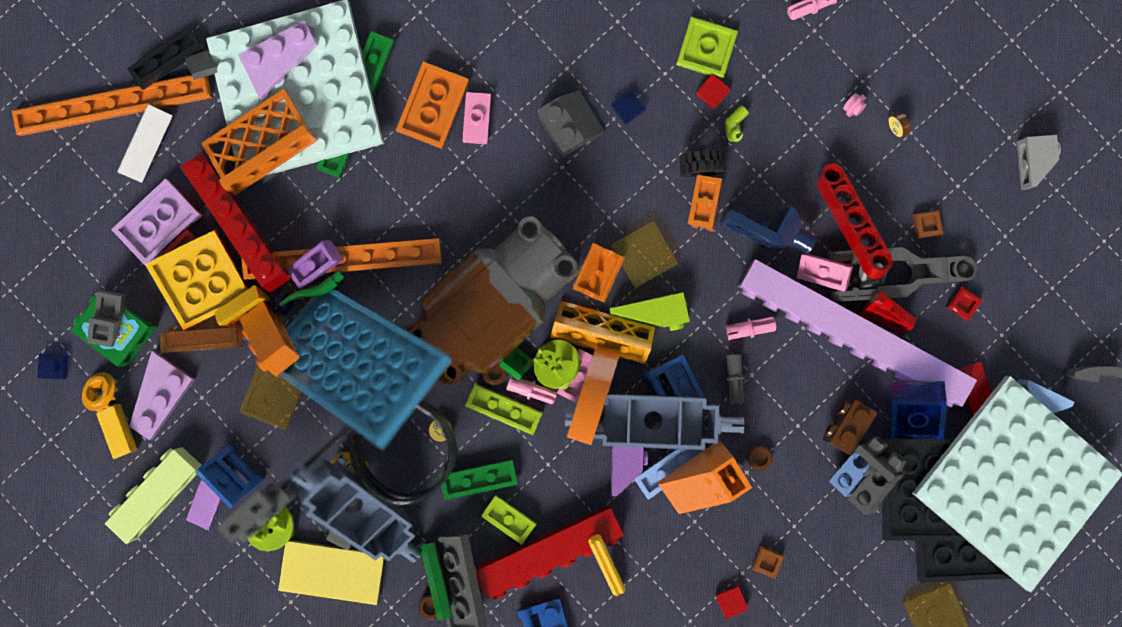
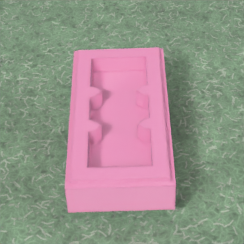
[463,92,491,144]

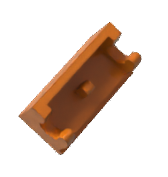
[688,175,724,231]
[572,243,625,303]

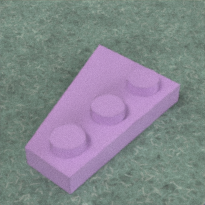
[238,20,318,101]
[129,351,195,440]

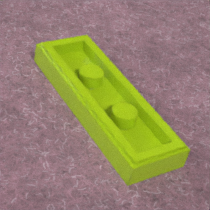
[465,383,543,435]

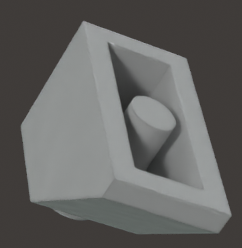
[1017,135,1061,190]

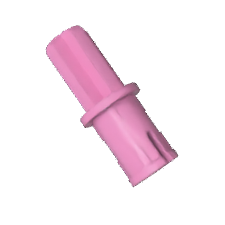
[787,0,837,20]
[725,317,776,340]
[507,376,557,404]

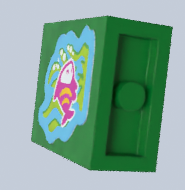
[70,293,157,367]

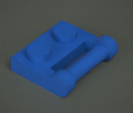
[643,354,705,398]
[195,444,264,509]
[517,596,568,627]

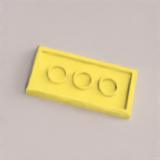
[278,540,385,605]

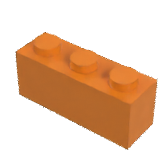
[239,301,300,377]

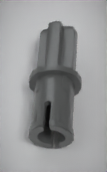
[725,355,745,404]

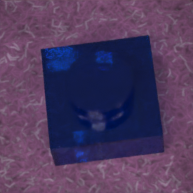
[611,90,646,126]
[37,353,68,379]

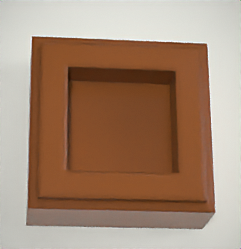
[912,210,944,239]
[751,545,784,579]

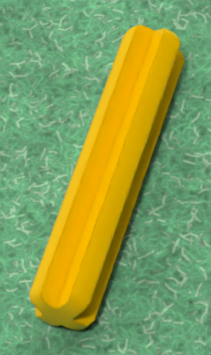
[588,534,625,596]

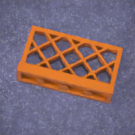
[201,88,318,195]

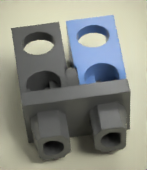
[829,437,907,515]

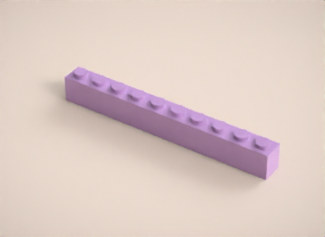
[738,259,977,408]

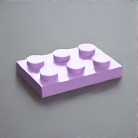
[111,178,202,266]

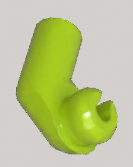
[725,105,749,142]

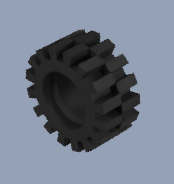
[679,150,726,177]

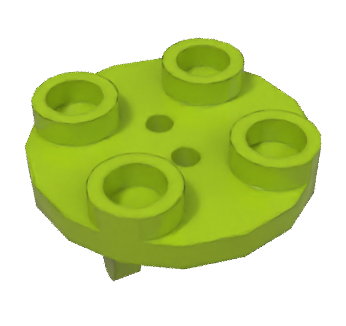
[534,340,582,389]
[248,506,295,552]

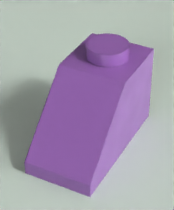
[611,446,648,496]

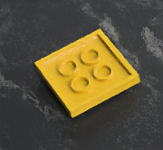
[145,229,249,330]

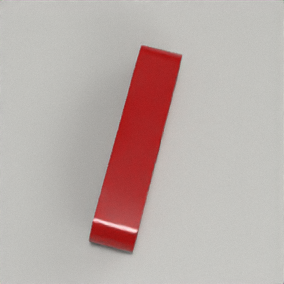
[817,164,893,279]

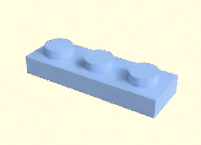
[634,449,704,500]

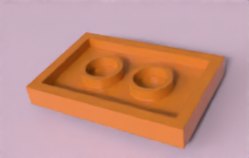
[396,62,470,150]

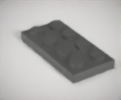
[429,534,487,627]

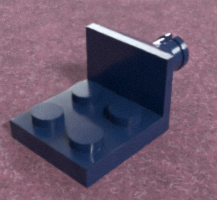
[719,206,817,254]

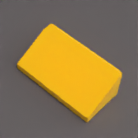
[214,285,270,326]
[96,404,138,459]

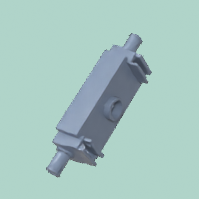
[565,394,744,450]
[289,457,422,563]

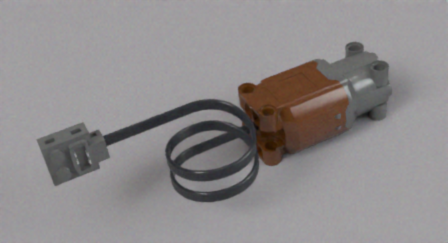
[217,215,582,544]

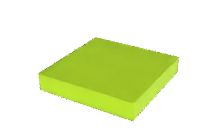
[676,16,738,79]

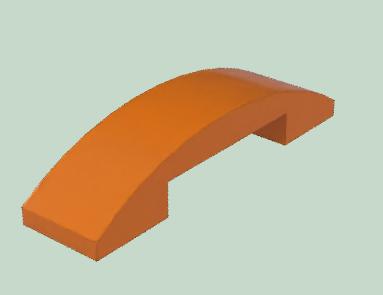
[567,345,620,445]

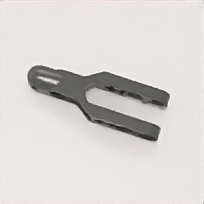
[827,247,977,302]

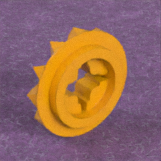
[82,372,119,412]

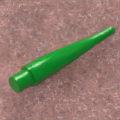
[279,270,345,307]

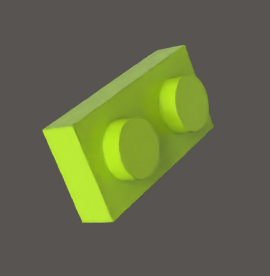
[481,495,536,545]

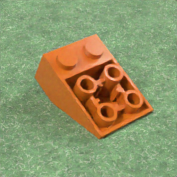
[657,440,752,514]

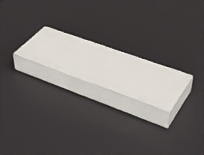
[117,104,172,183]

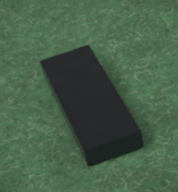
[127,27,205,90]

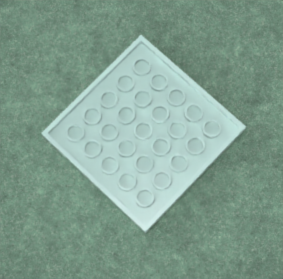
[206,0,384,175]
[912,376,1122,592]

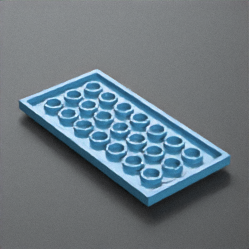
[279,289,451,449]

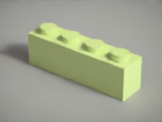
[105,447,202,544]

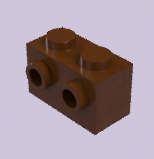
[823,398,877,456]

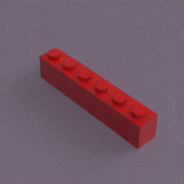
[180,153,291,292]
[476,504,624,600]

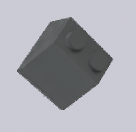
[537,90,605,158]

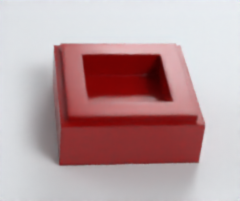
[696,74,731,110]
[946,286,983,321]
[715,585,749,619]

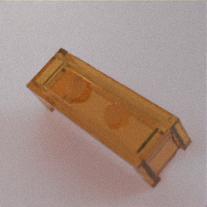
[159,323,243,353]

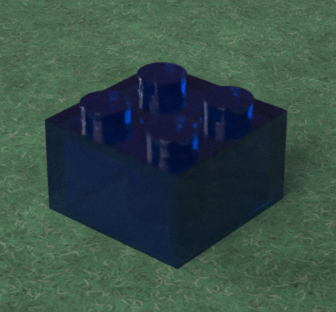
[890,380,947,440]

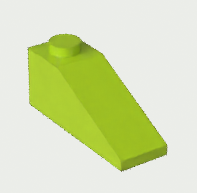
[609,293,690,331]

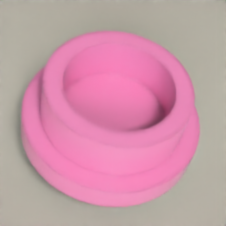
[843,93,866,117]

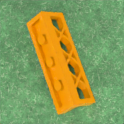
[550,301,655,364]

